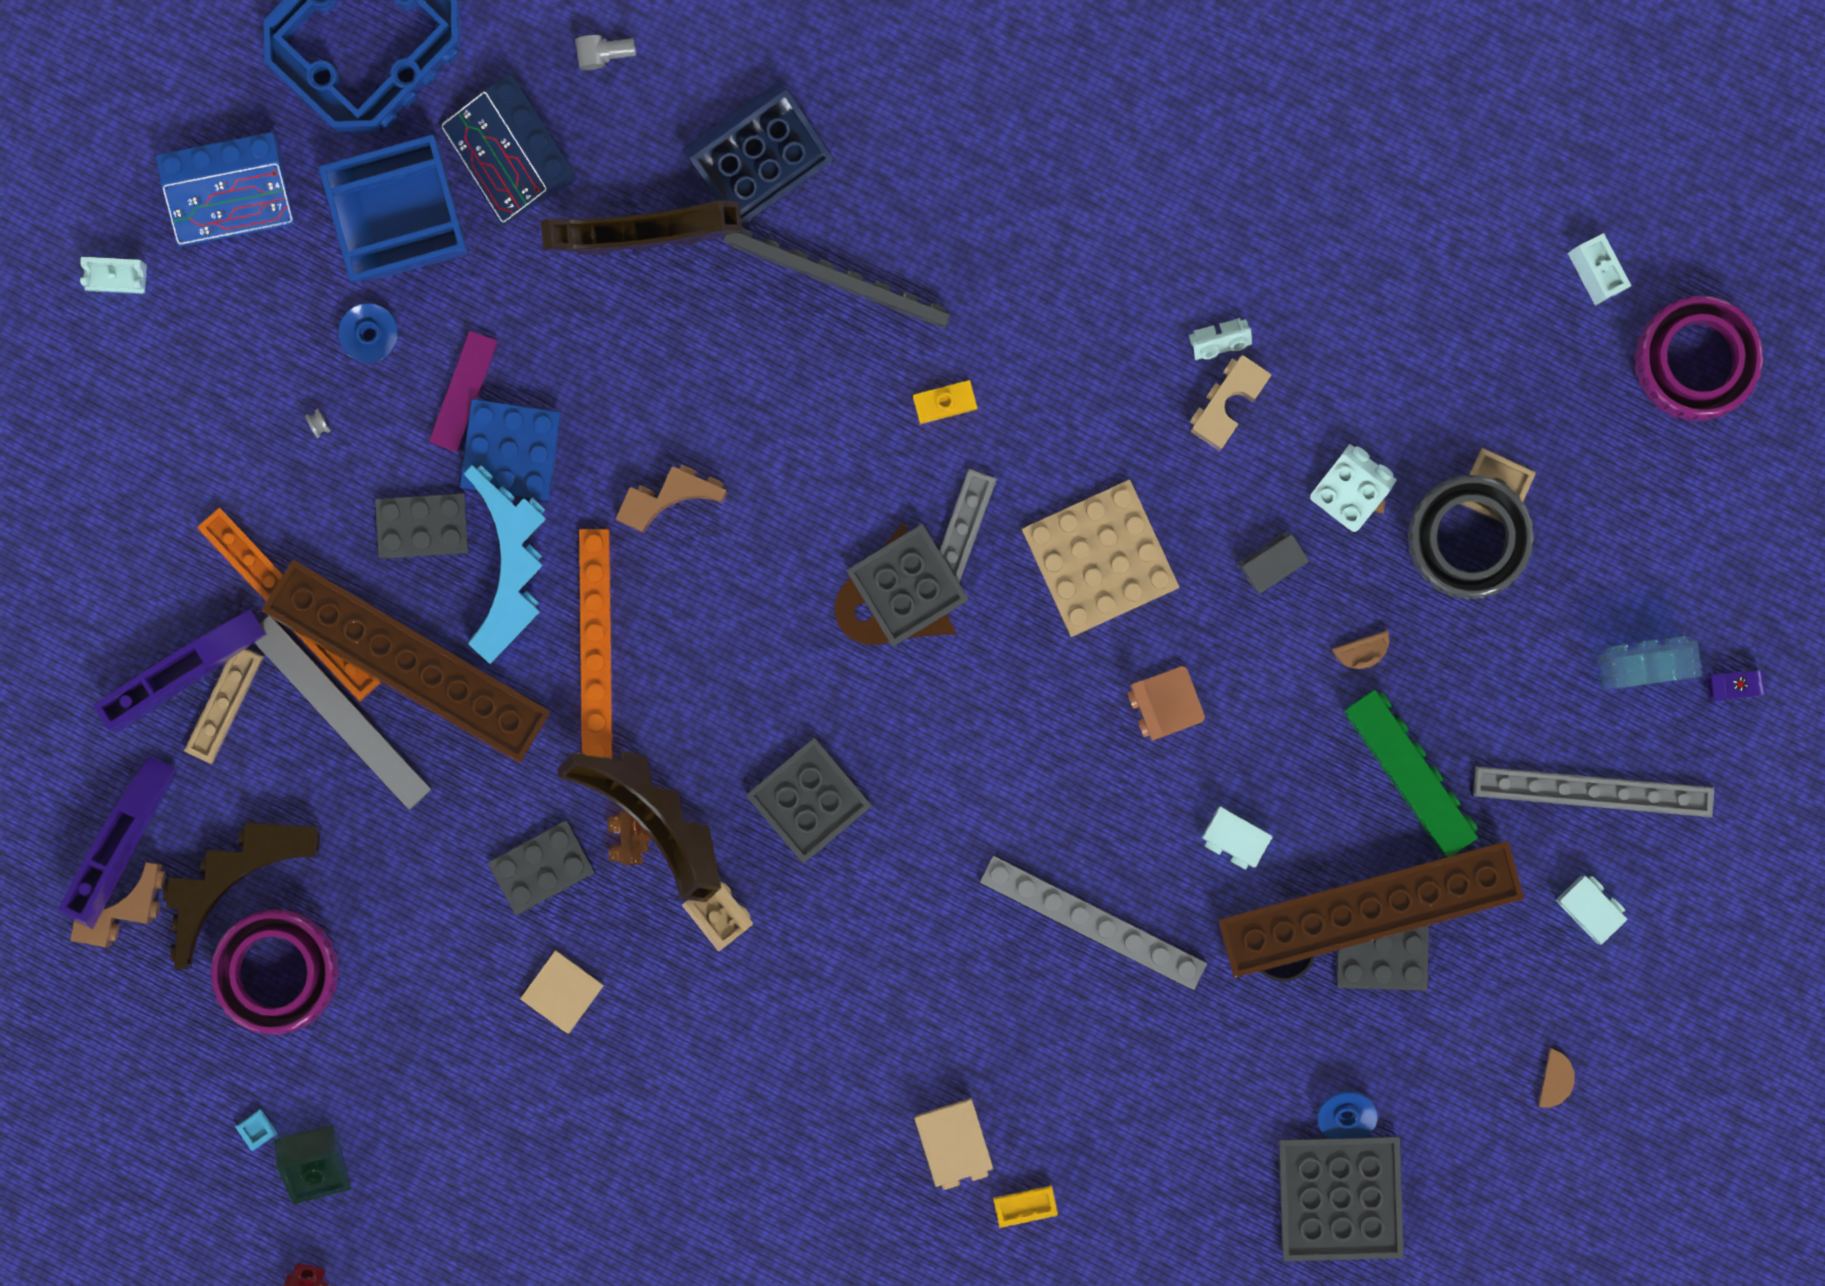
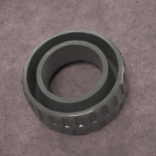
[1407,475,1534,599]

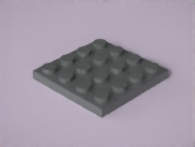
[1279,1136,1404,1261]

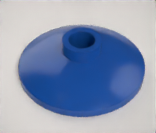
[338,304,398,363]
[1317,1091,1378,1138]

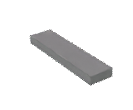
[939,469,997,583]

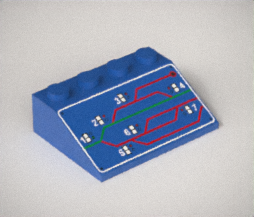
[156,132,295,247]

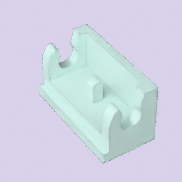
[1568,233,1631,305]
[80,257,147,294]

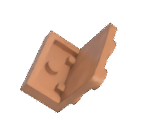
[1127,666,1205,741]

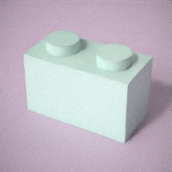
[1201,807,1273,870]
[1555,876,1628,944]

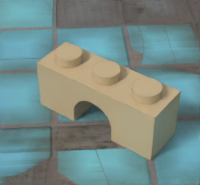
[1190,355,1272,451]

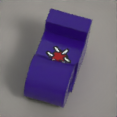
[1706,670,1766,702]

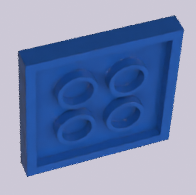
[460,399,562,501]

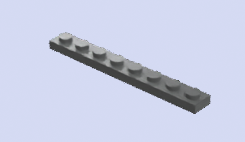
[724,229,950,330]

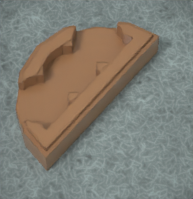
[1331,630,1390,669]
[1538,1048,1575,1107]

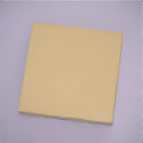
[1459,448,1536,523]
[520,950,604,1034]

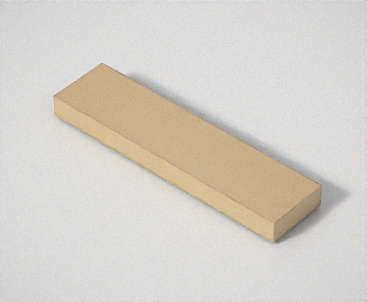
[184,648,264,764]

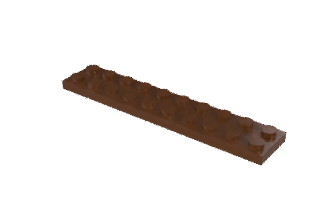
[262,560,551,764]
[1218,841,1524,978]

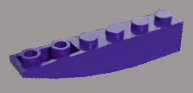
[93,609,267,732]
[57,757,176,929]

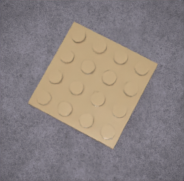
[1021,480,1180,637]

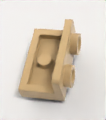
[682,882,753,952]

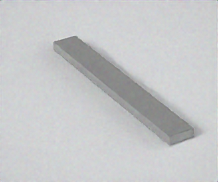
[255,616,432,810]
[1472,766,1715,817]

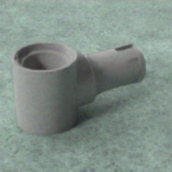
[575,35,635,70]

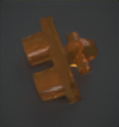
[607,811,653,866]

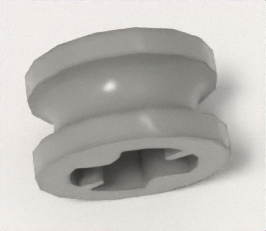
[305,408,331,438]

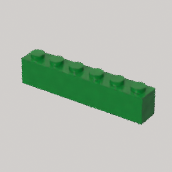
[1343,690,1478,858]

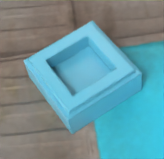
[235,1109,278,1151]

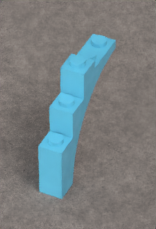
[464,465,546,664]

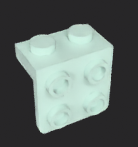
[1310,444,1397,532]

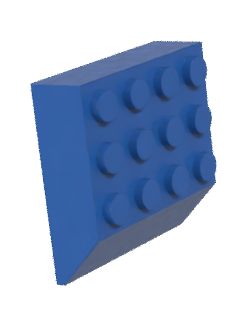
[318,134,469,282]

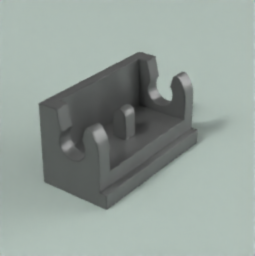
[1237,531,1309,594]

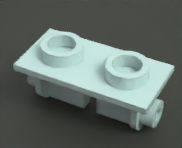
[1189,318,1252,360]

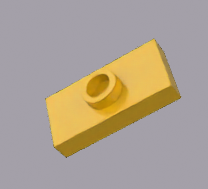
[912,380,978,424]
[993,1185,1058,1228]

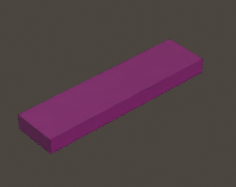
[429,331,498,453]

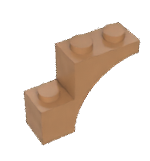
[616,464,728,534]
[70,862,166,947]

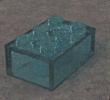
[1597,636,1702,691]

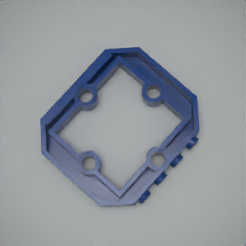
[264,0,461,132]

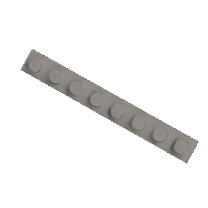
[980,856,1207,990]

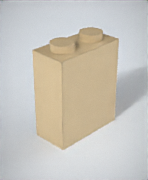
[914,1098,993,1190]

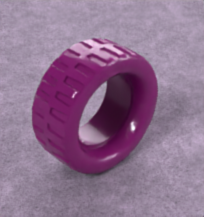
[1634,296,1764,422]
[210,909,340,1035]

